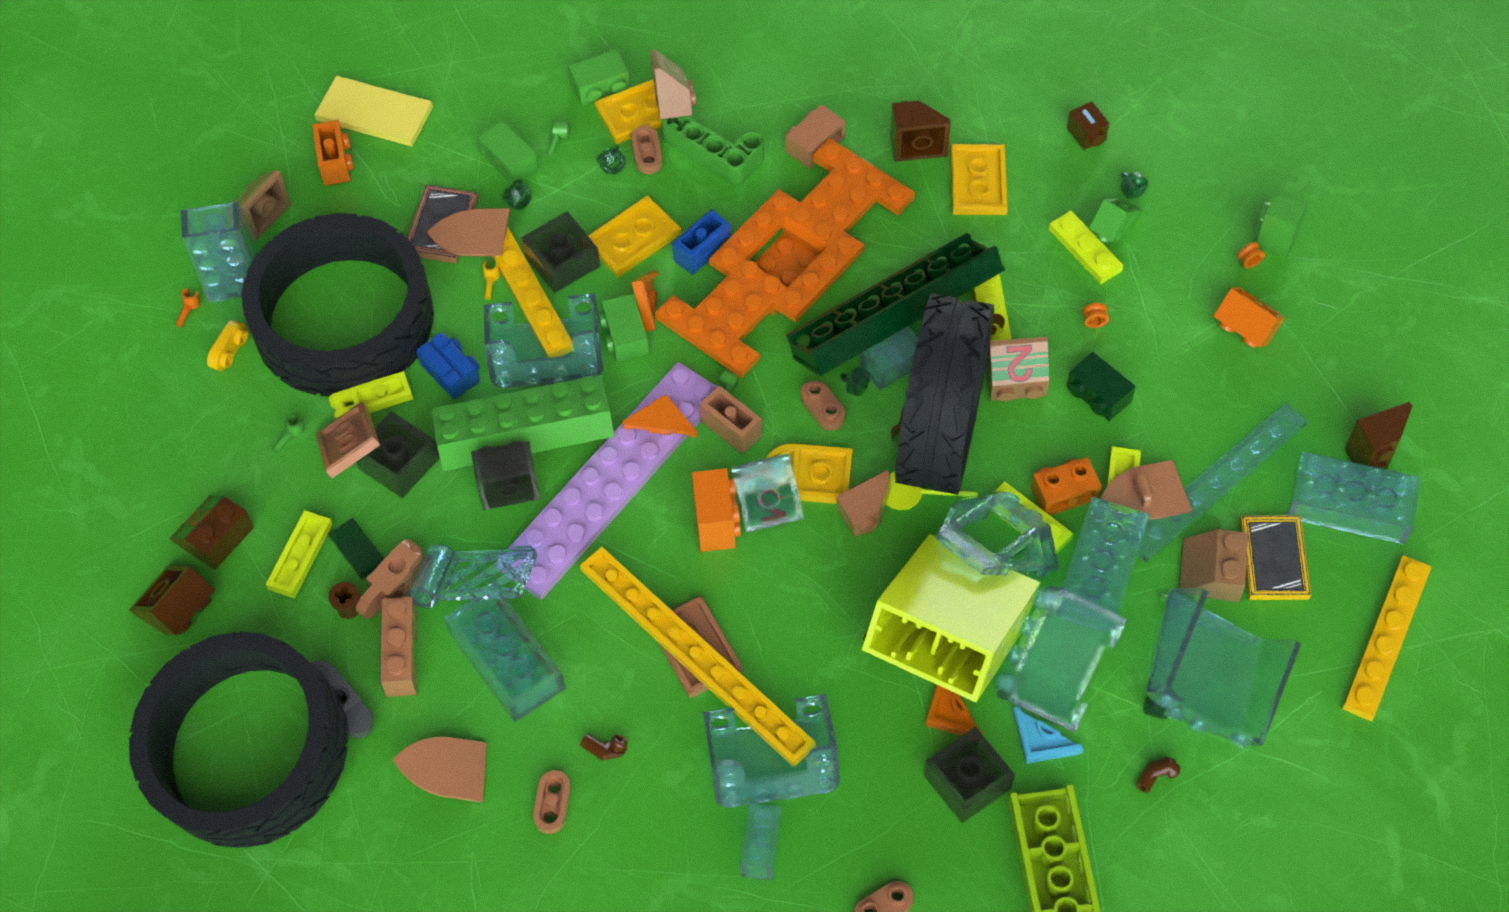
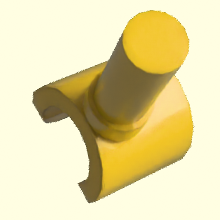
[482,261,500,300]

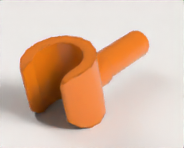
[175,288,200,327]

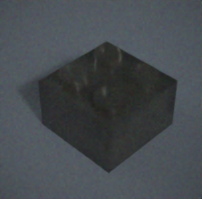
[521,211,600,293]
[356,411,440,499]
[471,441,541,510]
[924,727,1015,823]

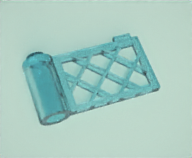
[409,544,538,608]

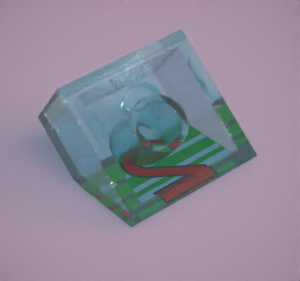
[731,453,804,532]

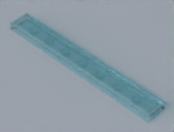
[1124,402,1308,562]

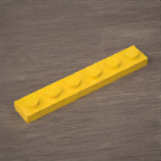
[492,226,575,361]
[1342,555,1432,721]

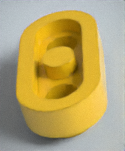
[207,320,248,372]

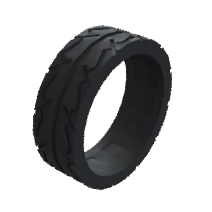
[241,213,434,396]
[895,294,994,495]
[129,632,348,848]

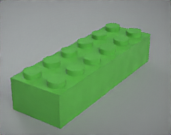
[431,375,615,471]

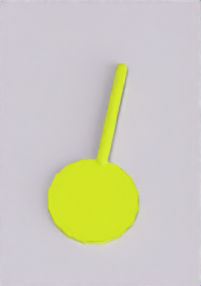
[886,472,978,510]

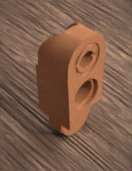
[356,539,426,619]

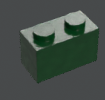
[1067,352,1136,421]

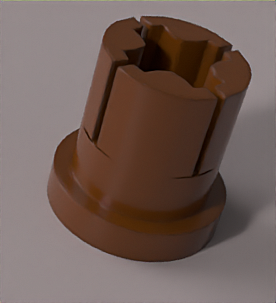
[329,582,360,619]

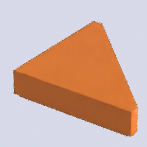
[631,270,658,332]
[622,394,697,438]
[926,685,983,741]

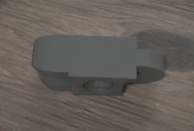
[310,660,374,739]

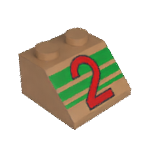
[985,336,1049,402]

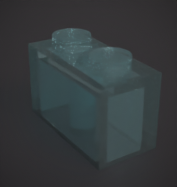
[860,326,918,390]
[741,803,782,881]

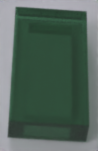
[328,518,384,580]

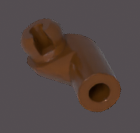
[580,733,628,761]
[1135,757,1181,793]

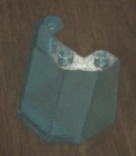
[1146,588,1301,748]

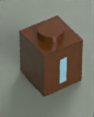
[1067,101,1109,150]

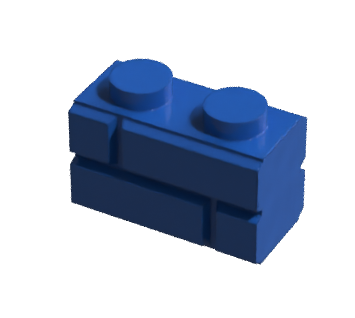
[672,210,731,275]
[416,332,480,399]

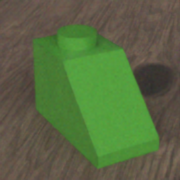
[1089,197,1143,243]

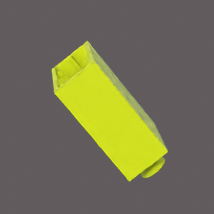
[862,534,1041,702]

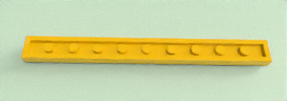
[580,547,816,768]

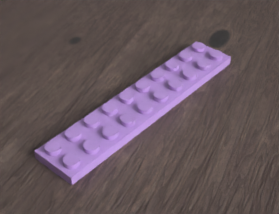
[495,362,717,600]

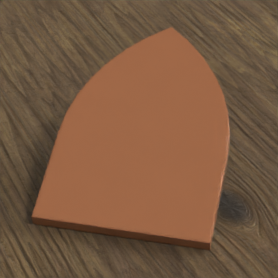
[427,208,510,256]
[1099,460,1192,520]
[393,737,487,803]

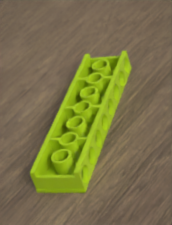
[1008,785,1101,912]

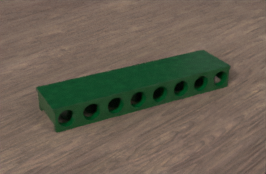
[786,233,1005,376]

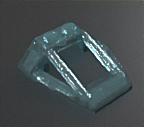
[935,491,1059,576]

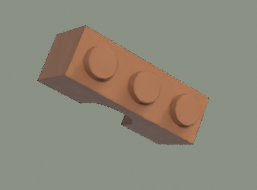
[380,597,418,697]

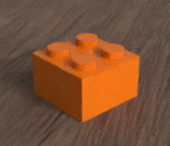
[692,468,741,552]

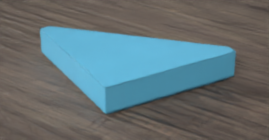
[1012,707,1083,764]

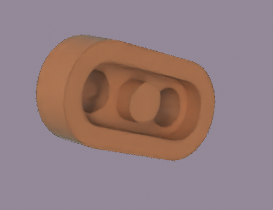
[631,126,663,174]
[801,380,845,431]
[533,770,571,834]
[854,881,914,912]

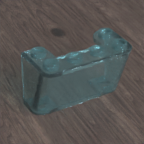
[484,293,603,388]
[994,586,1127,733]
[703,694,840,808]

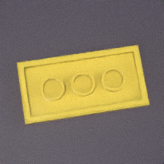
[315,76,433,147]

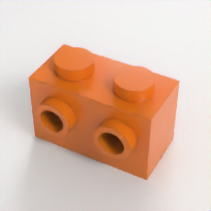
[312,120,354,186]
[1213,287,1286,348]
[1031,457,1102,515]

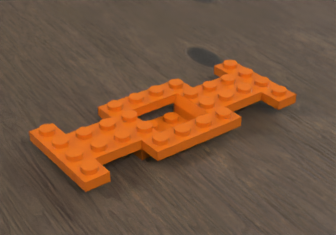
[655,138,915,378]

